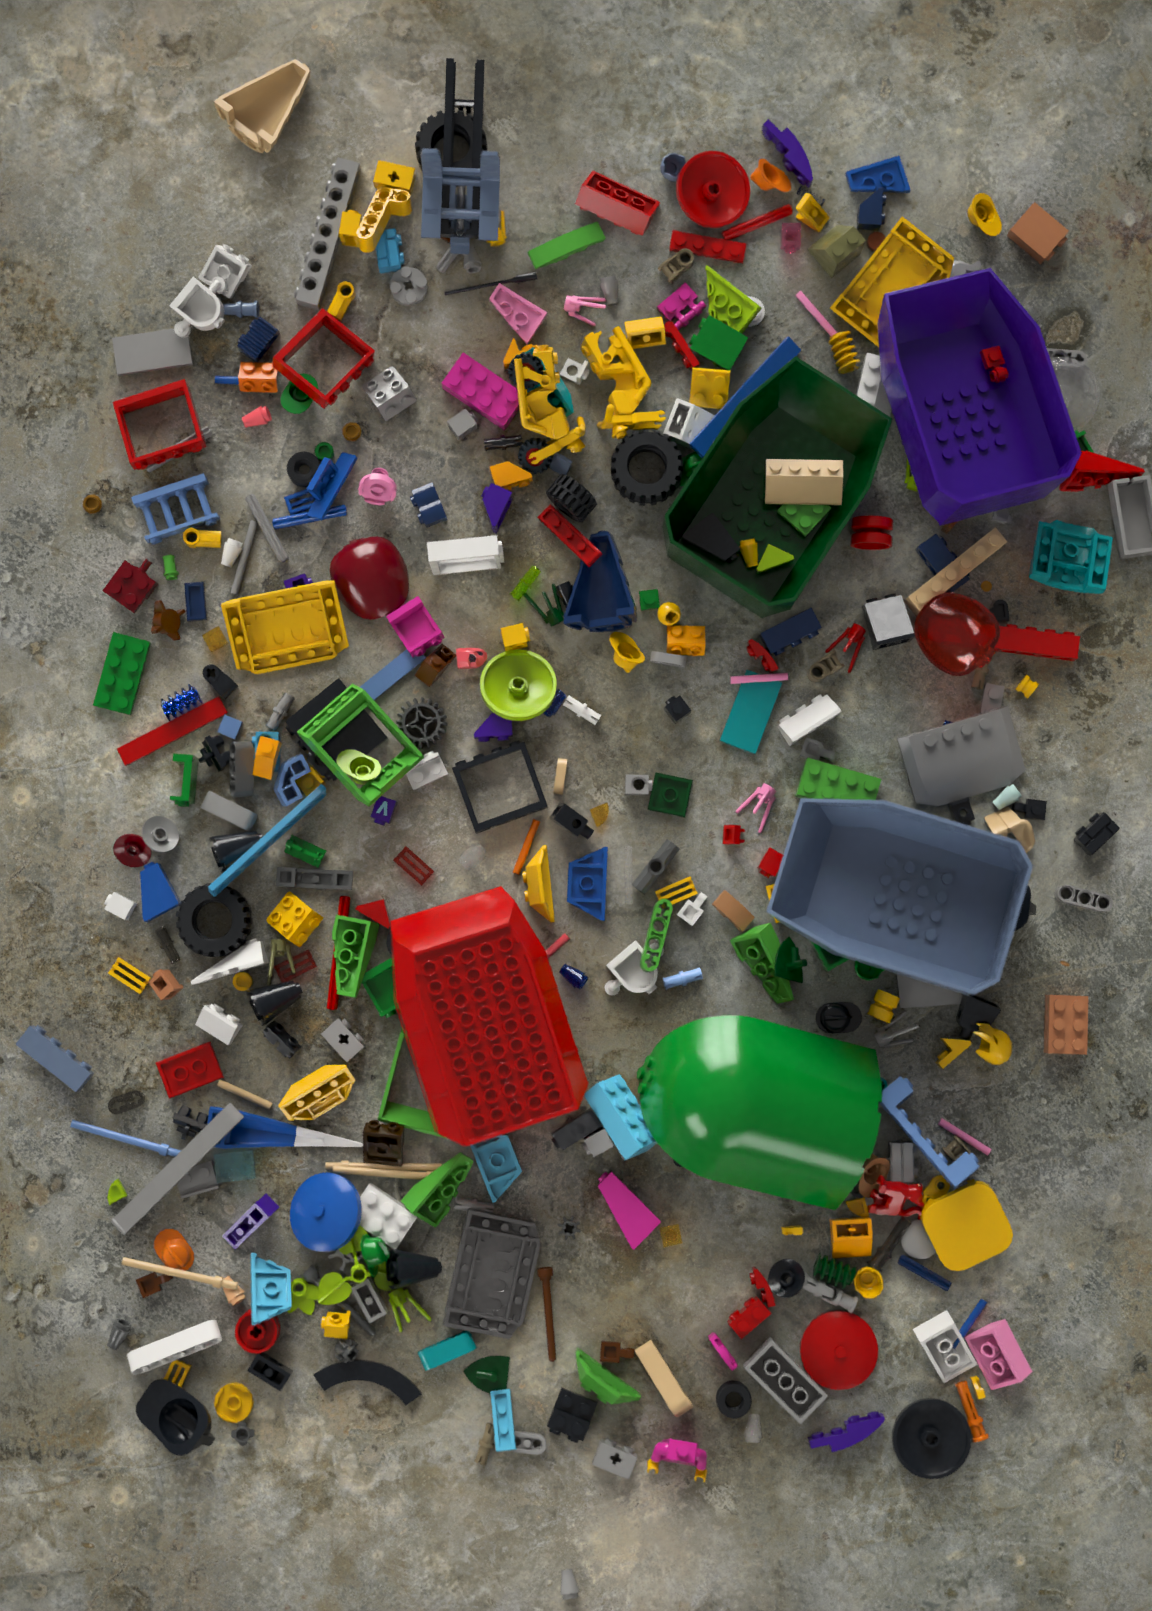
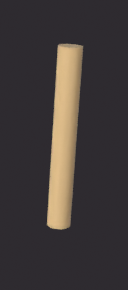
[217,1079,273,1110]

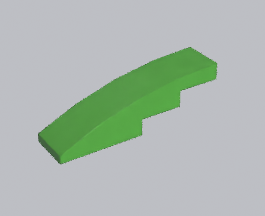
[527,221,606,269]

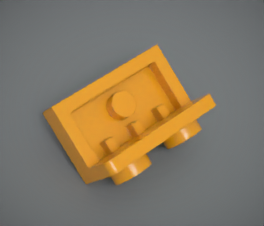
[667,625,706,656]

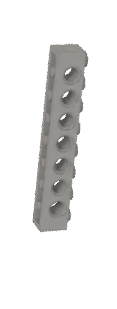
[294,157,361,311]

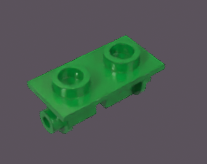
[284,835,326,868]

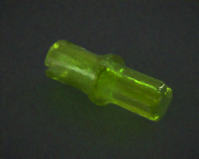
[509,566,541,601]

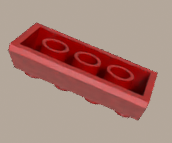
[575,171,660,236]

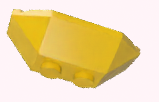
[522,845,555,923]
[278,1065,356,1121]

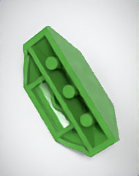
[575,1347,641,1405]

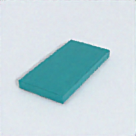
[720,670,782,754]

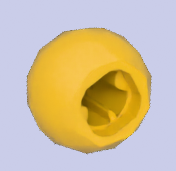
[657,602,681,626]

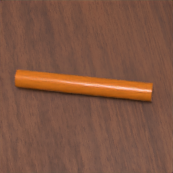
[512,819,540,875]

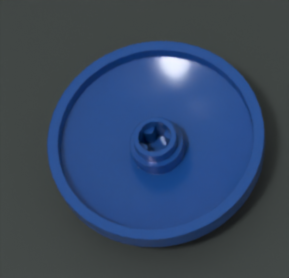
[290,1172,362,1252]

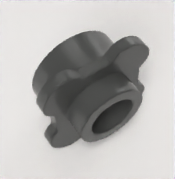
[231,1422,255,1446]

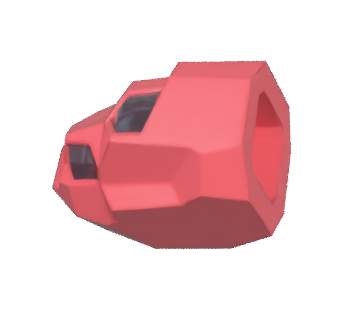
[456,648,487,669]

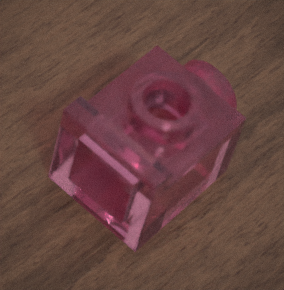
[780,223,801,253]

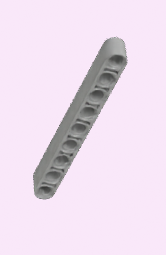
[111,1103,244,1236]

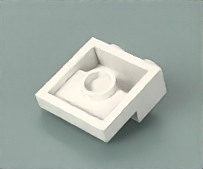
[198,244,252,299]

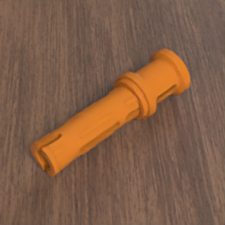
[955,1380,989,1443]

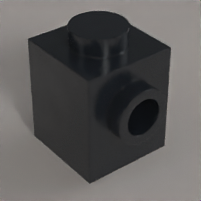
[664,695,691,724]

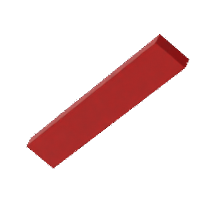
[117,696,228,766]

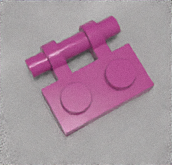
[657,282,706,330]

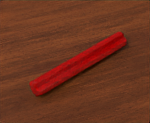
[722,204,793,240]

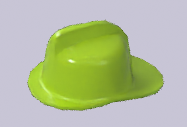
[336,750,381,785]

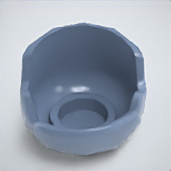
[660,153,686,182]

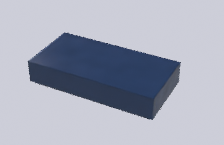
[184,582,207,622]

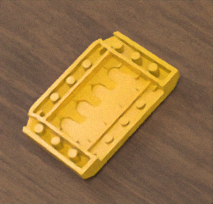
[830,216,954,348]
[221,581,349,674]

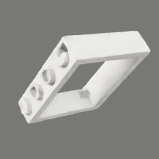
[427,535,504,575]

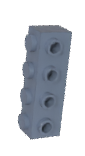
[16,1025,94,1092]

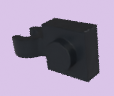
[1012,799,1047,820]

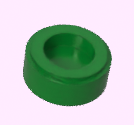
[315,442,334,462]

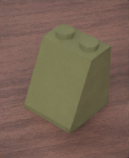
[808,225,866,278]

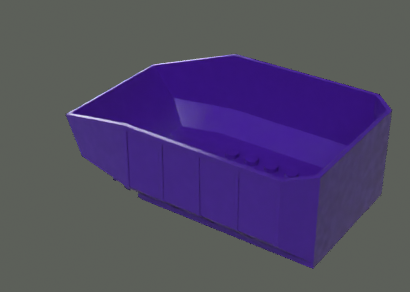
[877,268,1082,526]

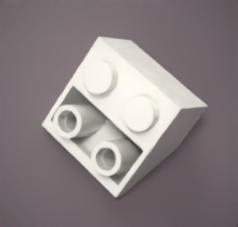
[195,1004,243,1045]

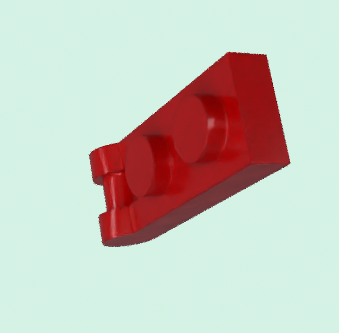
[664,321,700,371]

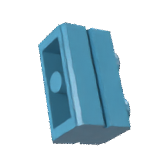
[376,228,405,273]

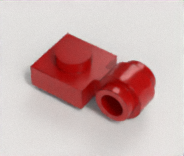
[980,346,1008,383]

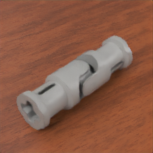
[802,1272,858,1313]

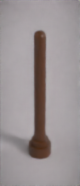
[537,1267,556,1362]

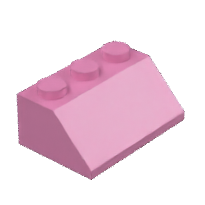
[964,1319,1032,1390]

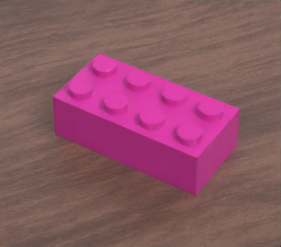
[441,353,519,431]

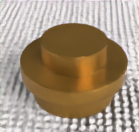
[342,422,362,441]
[83,495,102,514]

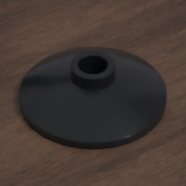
[768,1259,805,1298]

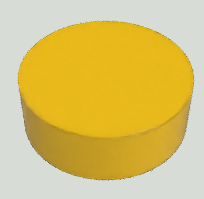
[233,972,253,991]

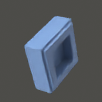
[217,715,243,740]

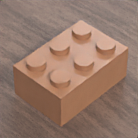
[1044,995,1088,1055]

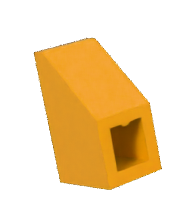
[490,461,533,491]

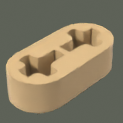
[553,758,568,795]

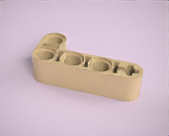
[635,1340,693,1418]

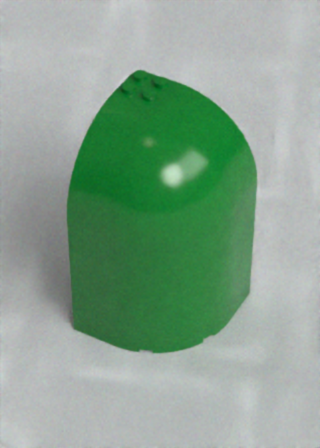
[637,1015,882,1210]

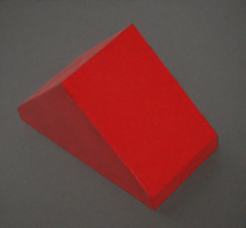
[355,899,390,929]

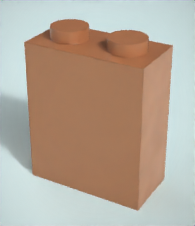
[1007,202,1069,264]

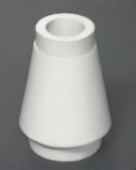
[221,538,243,568]

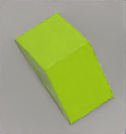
[757,544,794,573]

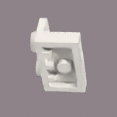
[406,751,448,790]

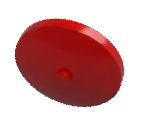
[676,151,750,228]
[800,1310,878,1390]

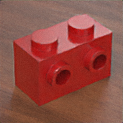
[728,1296,771,1339]

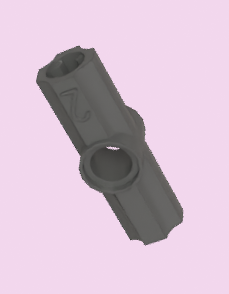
[632,839,680,895]

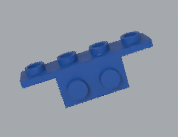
[307,452,357,521]

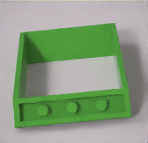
[377,1029,445,1138]

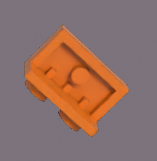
[238,362,278,393]

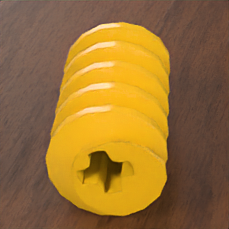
[829,331,860,374]

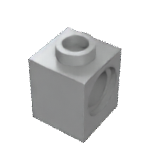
[447,408,478,441]
[625,774,652,796]

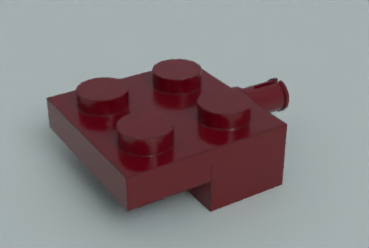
[102,559,158,614]

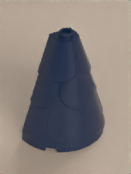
[563,531,637,632]

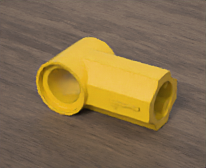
[327,281,356,321]
[183,528,222,548]

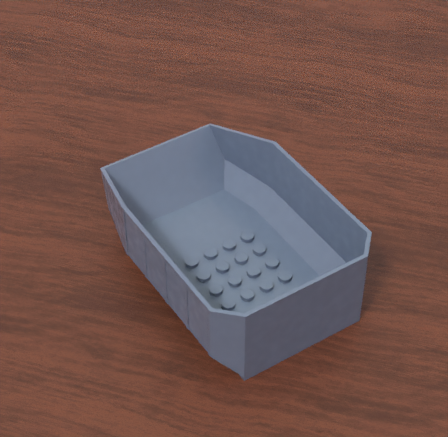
[766,798,1033,995]

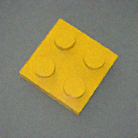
[689,367,730,409]

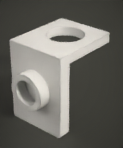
[560,358,590,385]

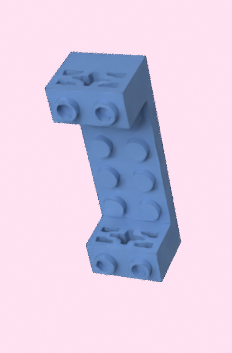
[879,1076,979,1189]

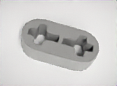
[650,651,687,667]

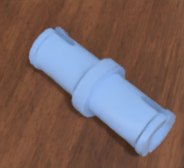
[662,967,703,990]

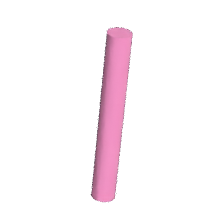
[795,291,837,336]
[730,673,788,684]
[938,1118,991,1156]

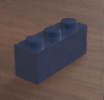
[915,534,970,595]
[759,607,822,657]

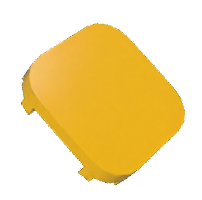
[920,1179,1013,1271]

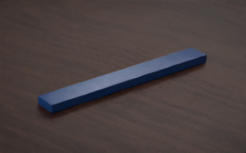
[689,337,801,458]

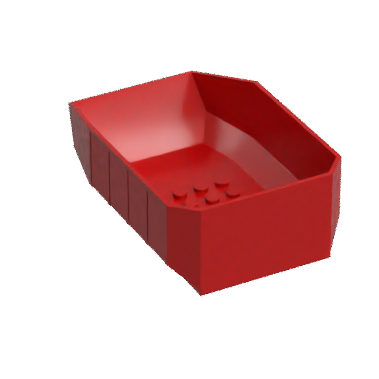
[390,886,589,1147]

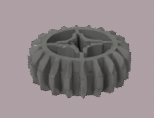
[396,697,448,749]

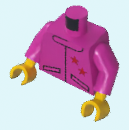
[647,1439,707,1482]

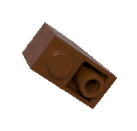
[414,644,456,687]

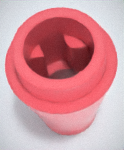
[242,406,272,428]

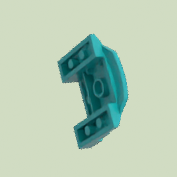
[1029,520,1113,594]

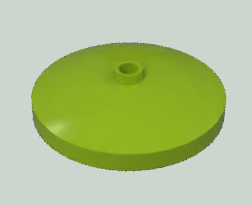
[480,649,557,721]

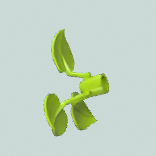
[318,1225,395,1305]

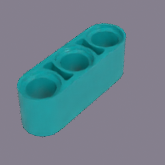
[417,1330,477,1371]

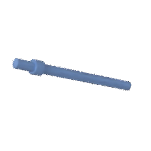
[70,1120,181,1157]

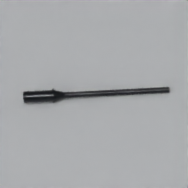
[444,272,538,295]

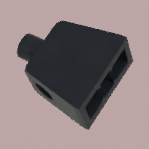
[549,803,594,840]
[956,995,1001,1040]

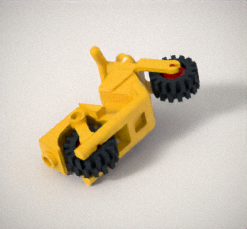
[508,345,586,474]

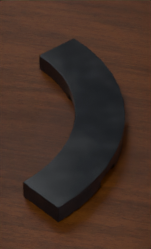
[313,1360,422,1406]

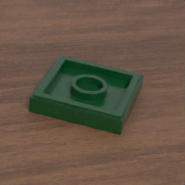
[648,772,693,818]

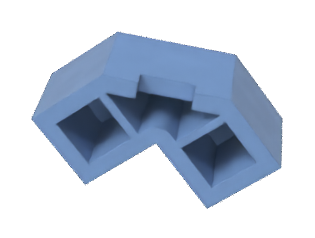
[273,754,311,806]

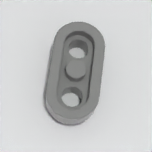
[511,1431,546,1455]

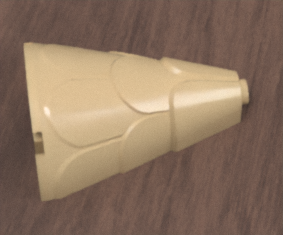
[214,59,310,153]

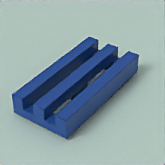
[284,489,315,515]

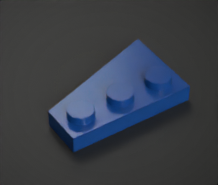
[845,156,911,193]

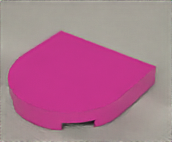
[708,1332,738,1371]

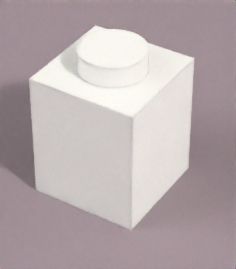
[104,892,137,920]

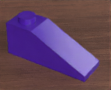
[222,1193,279,1250]

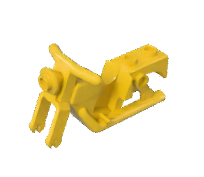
[581,326,666,440]

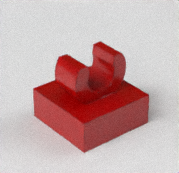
[723,825,745,845]

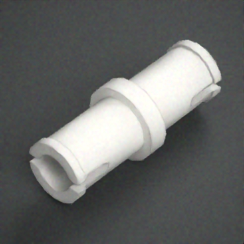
[563,695,601,725]

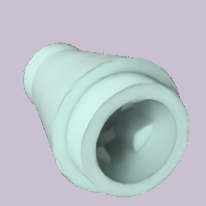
[992,784,1022,810]

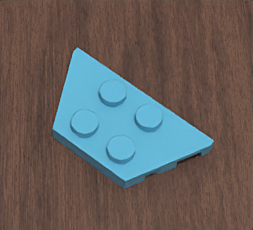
[470,1135,522,1203]
[250,1253,292,1326]

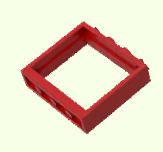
[272,308,375,409]
[112,379,207,470]

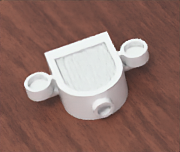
[169,276,227,338]
[604,940,664,996]

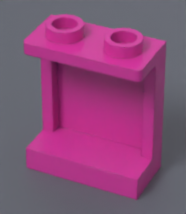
[386,596,445,658]

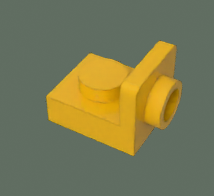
[295,767,325,797]

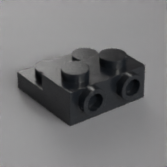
[547,1387,598,1443]

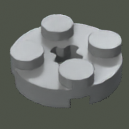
[390,266,428,306]

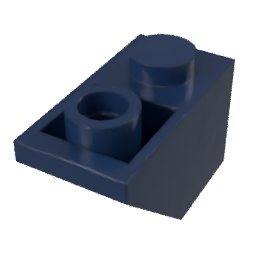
[857,188,886,231]

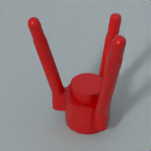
[825,623,866,673]

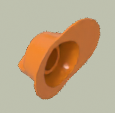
[750,158,792,192]
[154,1229,194,1271]

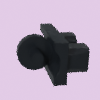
[198,735,230,772]
[172,1105,208,1140]

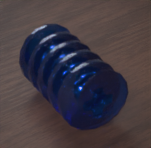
[161,684,204,721]

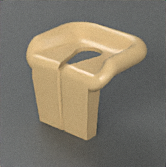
[984,807,1035,853]

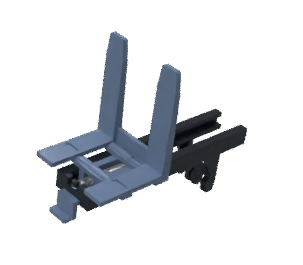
[421,58,500,254]

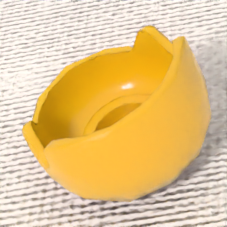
[854,1266,884,1299]

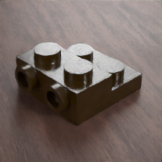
[363,1120,404,1167]

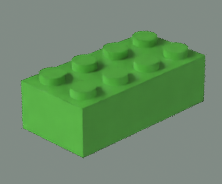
[795,757,882,800]

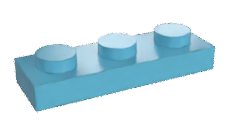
[490,1389,516,1452]

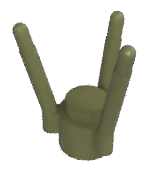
[267,939,296,986]

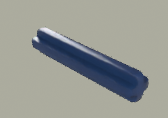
[897,1255,952,1291]

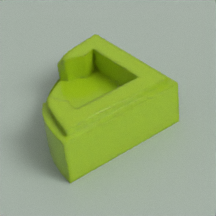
[107,1178,128,1205]

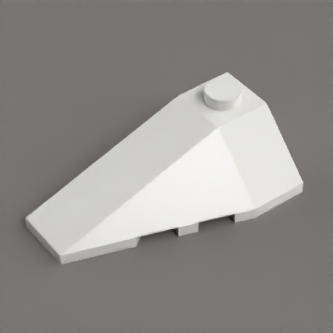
[191,938,269,985]

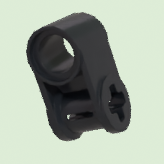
[202,664,238,700]

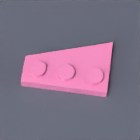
[489,283,547,345]

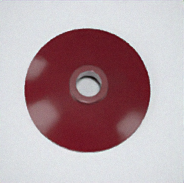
[113,834,152,868]

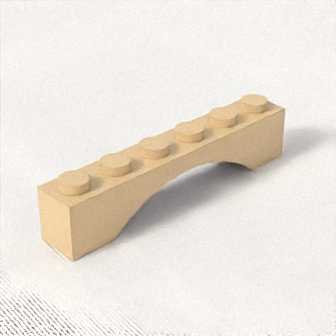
[904,527,1007,616]

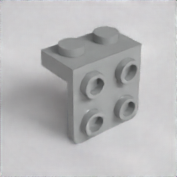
[362,367,417,422]

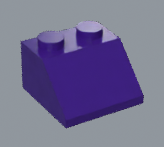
[481,483,513,534]

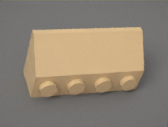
[765,459,843,505]

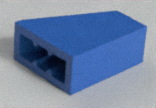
[140,862,180,922]

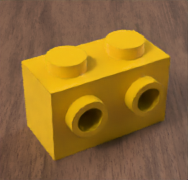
[624,316,666,349]

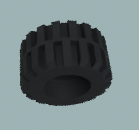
[546,474,597,523]

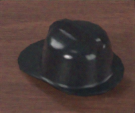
[816,1002,862,1034]

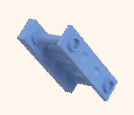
[131,473,221,544]

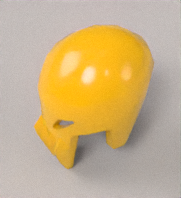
[973,1023,1013,1065]

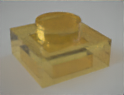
[202,626,229,652]
[659,1223,682,1247]

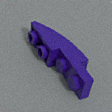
[762,119,813,188]
[808,1411,885,1452]

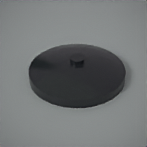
[892,1398,971,1479]

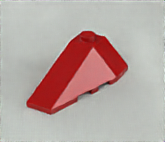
[1059,451,1145,492]

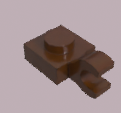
[136,1272,173,1298]
[600,1341,634,1363]

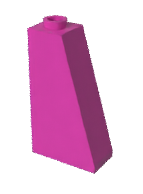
[598,1171,661,1250]

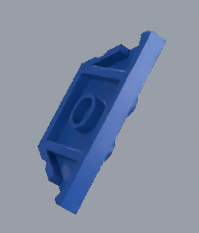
[567,847,608,921]

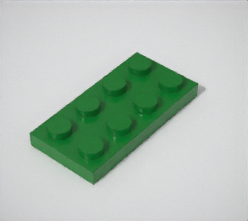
[93,632,151,716]

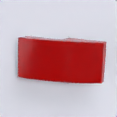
[746,639,779,674]
[749,1267,776,1307]

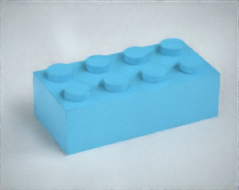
[584,1074,657,1161]

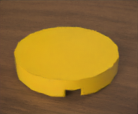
[214,1382,254,1423]

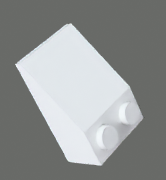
[913,1310,977,1383]

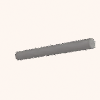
[231,520,258,595]

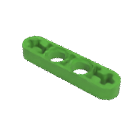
[640,899,673,972]

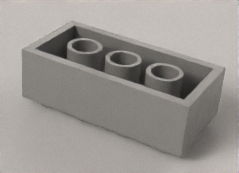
[743,1337,828,1425]

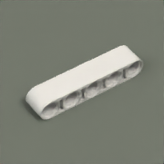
[127,1320,222,1375]

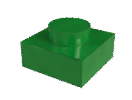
[639,589,660,611]

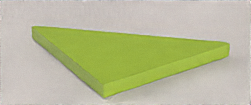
[705,265,762,367]

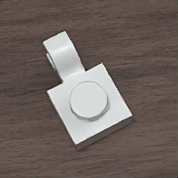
[677,892,707,926]

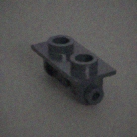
[262,1020,302,1059]

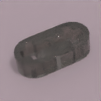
[108,1090,145,1114]

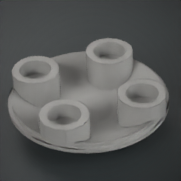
[901,1220,936,1259]

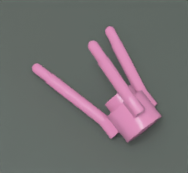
[564,295,606,326]
[736,783,776,833]

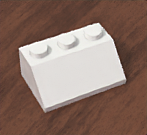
[856,353,891,417]
[777,694,841,746]

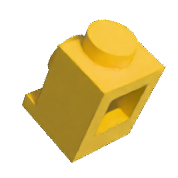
[321,1311,351,1339]

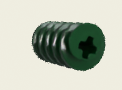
[813,1253,856,1289]

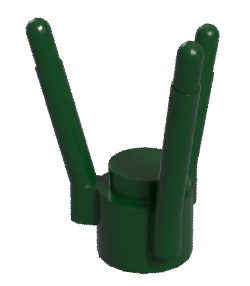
[523,583,564,627]

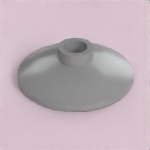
[142,816,179,852]

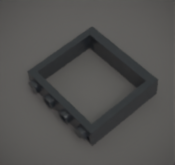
[452,740,548,834]

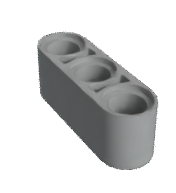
[200,791,258,832]
[1054,885,1113,912]

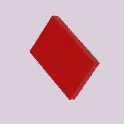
[156,1041,224,1099]

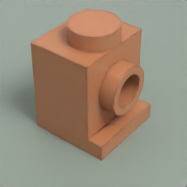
[148,969,184,1000]

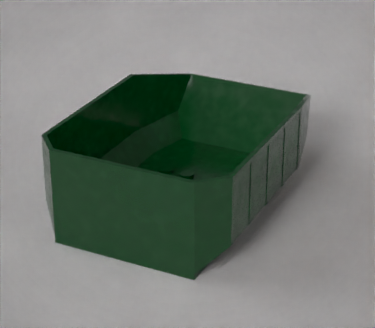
[662,356,892,618]

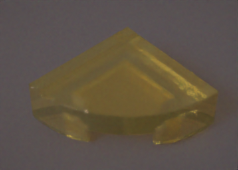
[590,803,609,827]

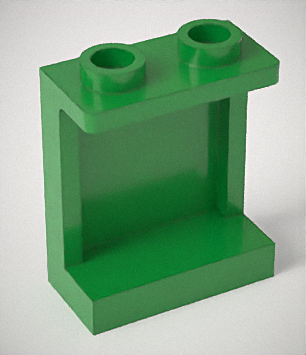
[689,315,749,371]
[170,753,199,807]
[361,958,396,1019]

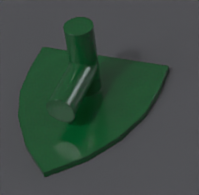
[774,936,808,983]
[463,1356,510,1394]

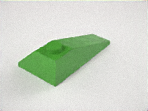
[332,915,380,998]
[730,923,794,1004]
[401,1152,474,1228]

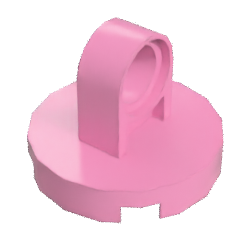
[358,468,397,506]

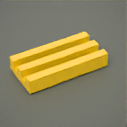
[655,876,698,909]
[108,957,151,994]
[164,1360,192,1388]

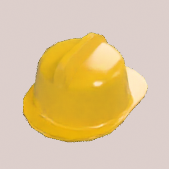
[967,193,1002,236]
[609,632,645,673]

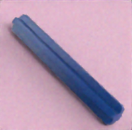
[272,505,347,529]

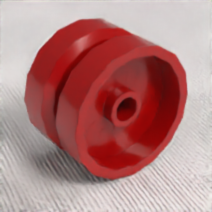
[850,515,893,550]
[235,1309,281,1354]

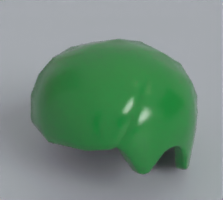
[854,961,884,981]

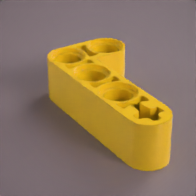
[357,188,412,253]

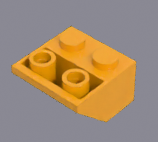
[830,1217,873,1258]

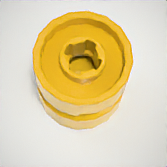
[867,989,900,1024]

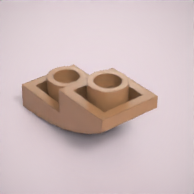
[712,890,755,932]

